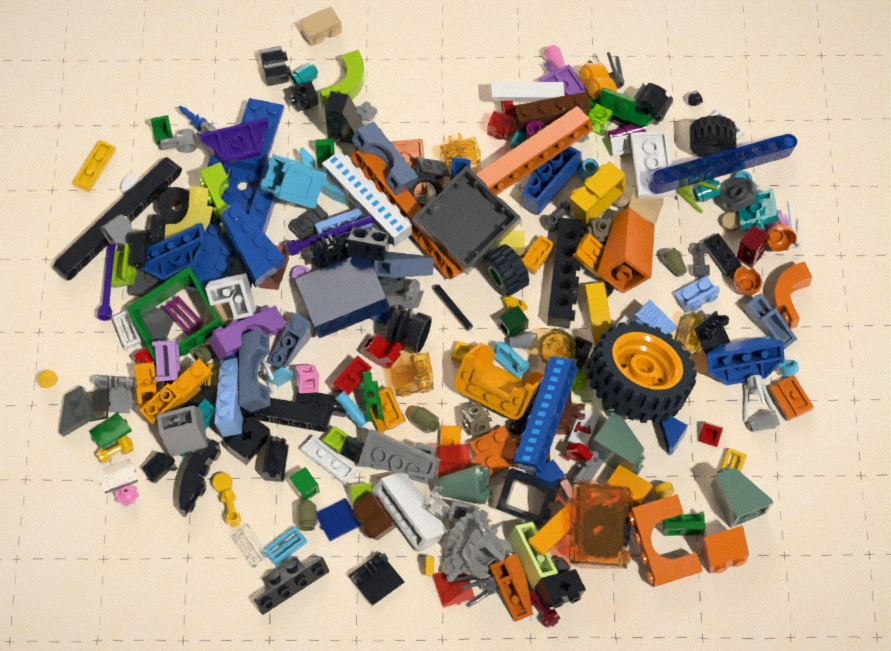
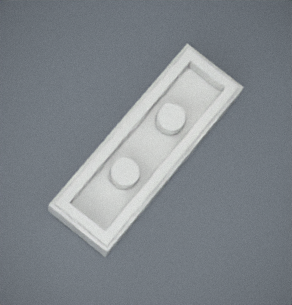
[300,435,358,486]

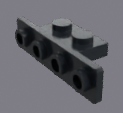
[254,556,330,615]

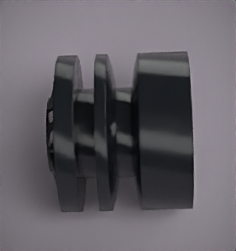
[386,305,432,354]

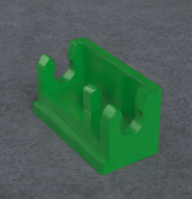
[663,511,706,536]

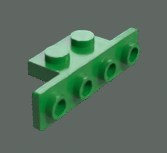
[588,88,654,127]

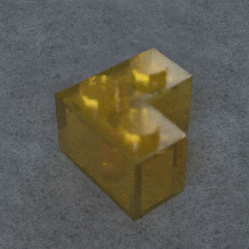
[391,352,434,397]

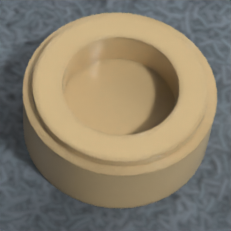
[722,212,740,232]

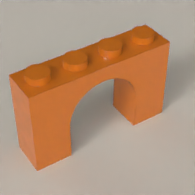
[627,494,703,587]

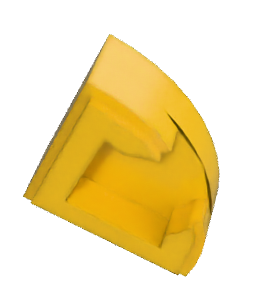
[503,296,528,311]

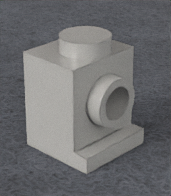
[447,501,480,523]

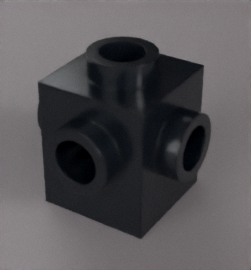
[289,81,319,112]

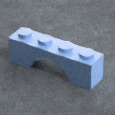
[215,357,243,437]

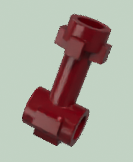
[530,591,561,628]

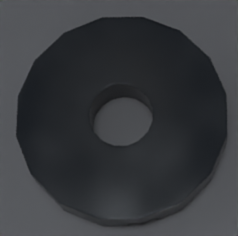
[157,187,190,224]

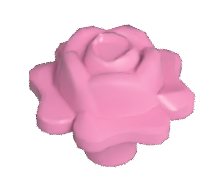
[115,483,139,506]

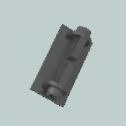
[413,157,451,180]

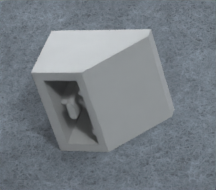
[157,405,208,457]

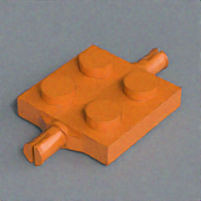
[464,426,521,477]

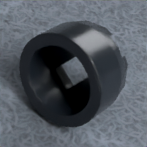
[688,90,703,106]

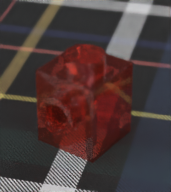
[487,111,516,141]

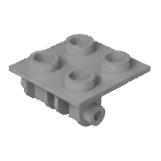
[384,279,424,309]
[92,375,136,413]

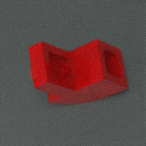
[360,334,403,369]

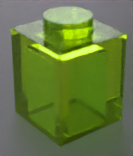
[588,104,612,136]

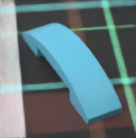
[300,147,352,205]

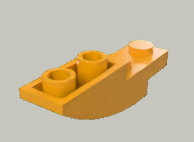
[139,359,214,424]

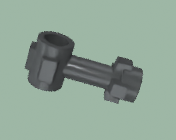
[545,200,571,232]
[693,243,710,278]

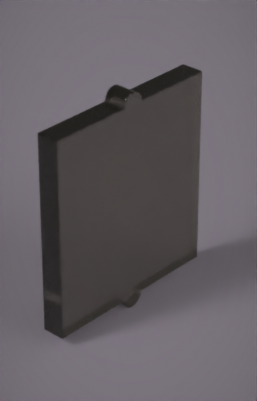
[86,388,111,422]

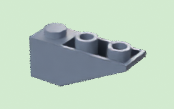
[374,252,434,278]
[267,312,315,369]

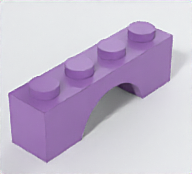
[208,306,287,360]

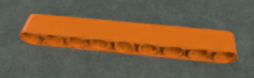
[352,149,464,279]

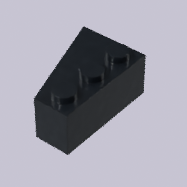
[325,91,364,145]

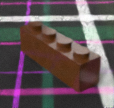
[514,92,591,131]

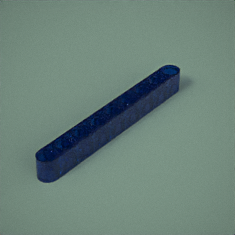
[648,134,798,194]

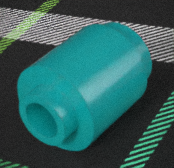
[291,63,319,85]
[693,178,722,202]

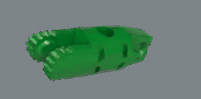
[360,371,384,422]

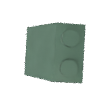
[592,410,645,475]
[710,467,774,528]

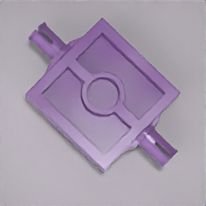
[538,61,588,96]

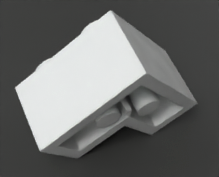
[205,273,256,320]

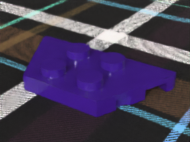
[199,117,269,164]

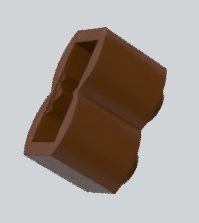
[353,493,397,540]

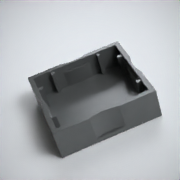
[413,166,521,275]

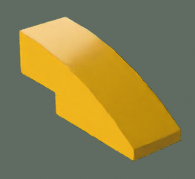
[584,282,611,345]

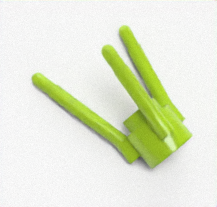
[674,175,719,213]

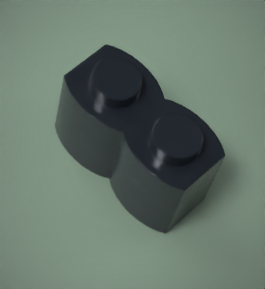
[260,46,291,86]

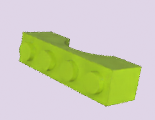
[199,162,230,239]

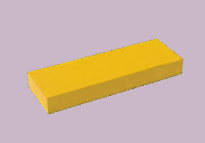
[72,140,116,193]

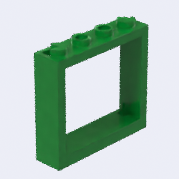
[126,266,226,363]

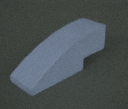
[742,293,797,349]

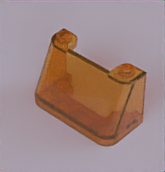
[569,483,633,569]

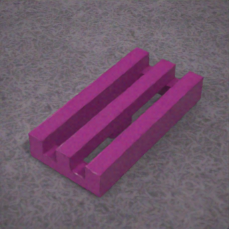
[163,296,203,336]

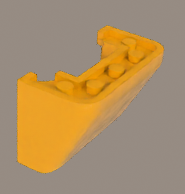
[454,342,544,420]

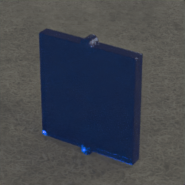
[317,498,361,542]

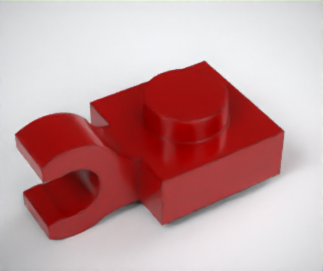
[561,443,593,462]

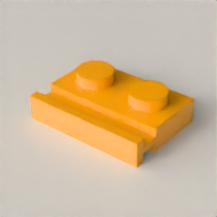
[573,233,605,278]
[370,387,406,434]

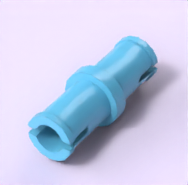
[335,391,368,429]

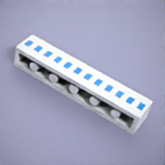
[322,151,412,247]

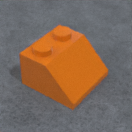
[700,525,749,574]

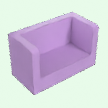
[152,340,181,381]

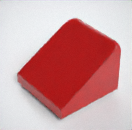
[699,421,724,447]

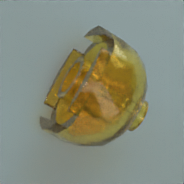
[537,328,577,364]

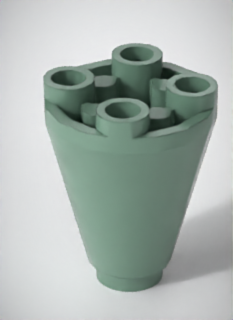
[435,465,492,505]

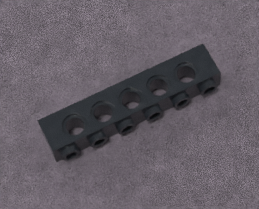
[547,217,585,328]

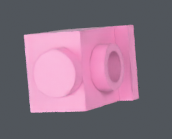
[295,365,319,394]

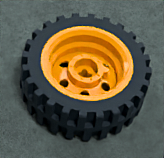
[586,321,697,423]

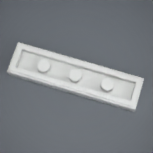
[490,82,564,101]

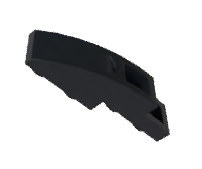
[179,439,221,517]

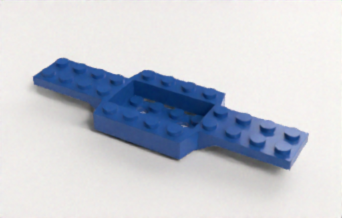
[187,98,285,292]

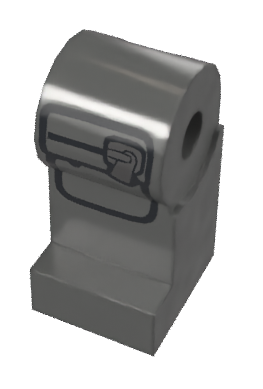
[292,204,329,240]

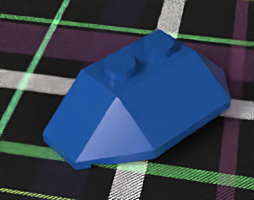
[140,223,206,281]
[706,338,785,385]

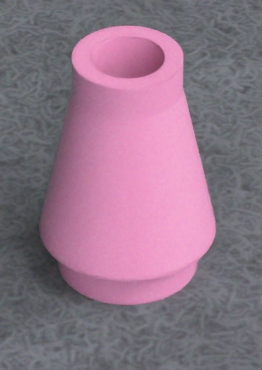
[544,45,566,69]

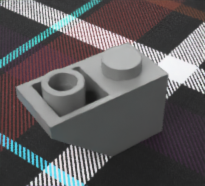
[99,214,134,247]

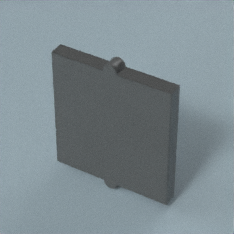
[142,307,177,341]

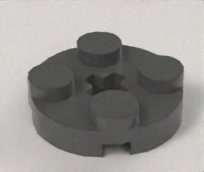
[720,177,758,213]

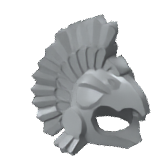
[444,509,514,582]

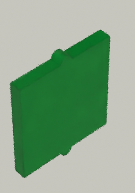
[89,413,132,449]

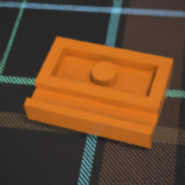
[769,375,814,421]

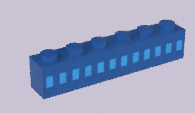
[514,356,578,473]

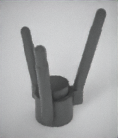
[588,52,625,89]
[448,572,499,607]

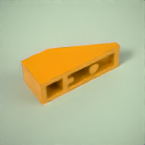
[528,503,584,556]

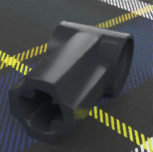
[128,229,153,268]

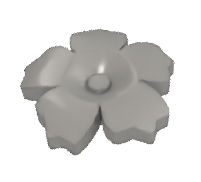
[356,102,377,122]

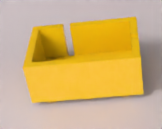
[570,161,626,227]

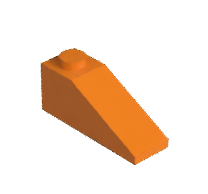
[490,553,533,622]

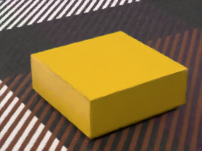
[451,341,475,363]

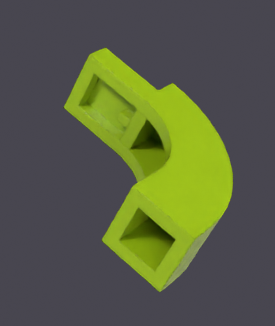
[320,50,365,106]

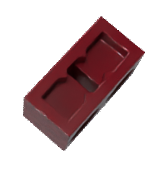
[737,225,769,269]

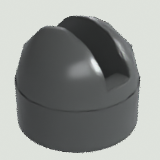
[554,557,571,574]

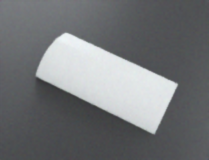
[373,473,449,552]

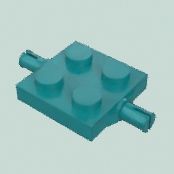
[738,184,779,231]

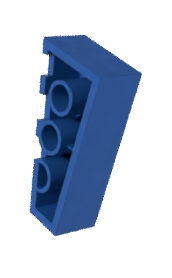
[522,146,582,216]
[221,202,286,288]

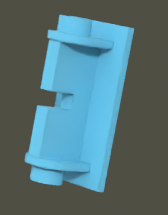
[494,341,531,378]

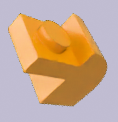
[134,362,159,408]

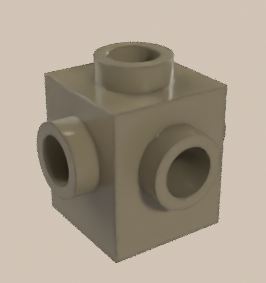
[585,217,613,245]
[461,402,492,437]

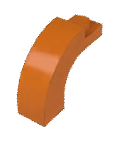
[772,261,812,329]

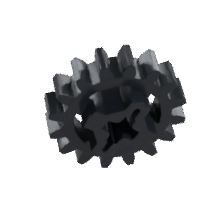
[309,234,349,269]

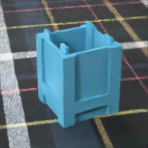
[260,154,328,209]

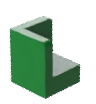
[150,115,173,145]
[315,138,335,168]
[290,467,320,501]

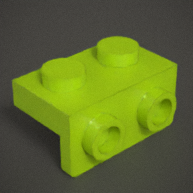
[111,243,137,288]

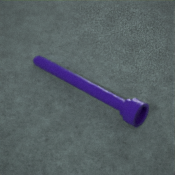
[287,216,374,256]
[97,243,116,321]

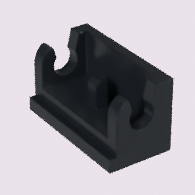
[262,436,289,482]

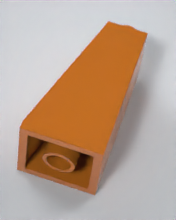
[597,207,655,293]

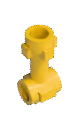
[96,435,134,463]
[221,490,242,528]

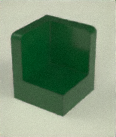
[499,306,529,339]

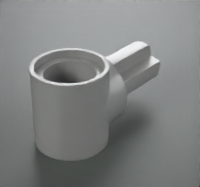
[160,128,197,153]

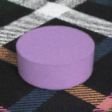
[292,265,310,284]

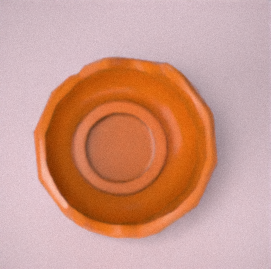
[767,224,797,252]
[733,266,763,295]

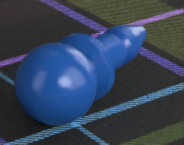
[178,105,208,131]

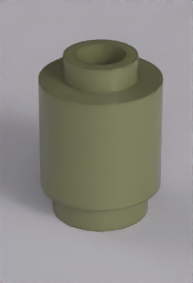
[410,406,440,433]
[297,500,317,531]

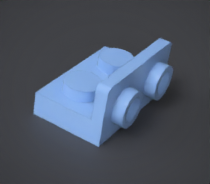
[674,275,720,313]

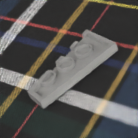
[357,429,441,479]

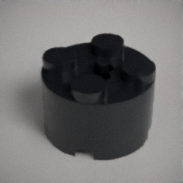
[634,83,673,125]

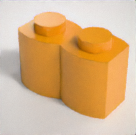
[579,63,617,100]

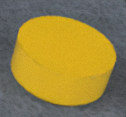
[37,371,58,388]
[212,473,233,493]
[654,482,675,499]
[424,556,434,576]

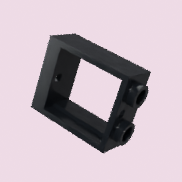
[496,468,558,525]

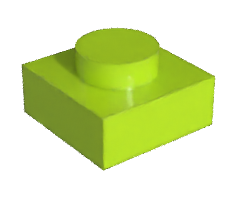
[323,426,350,453]
[351,483,372,506]

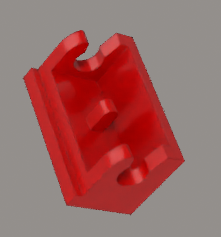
[331,355,372,396]

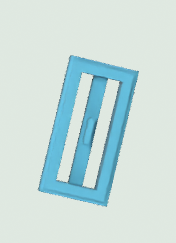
[263,526,308,566]

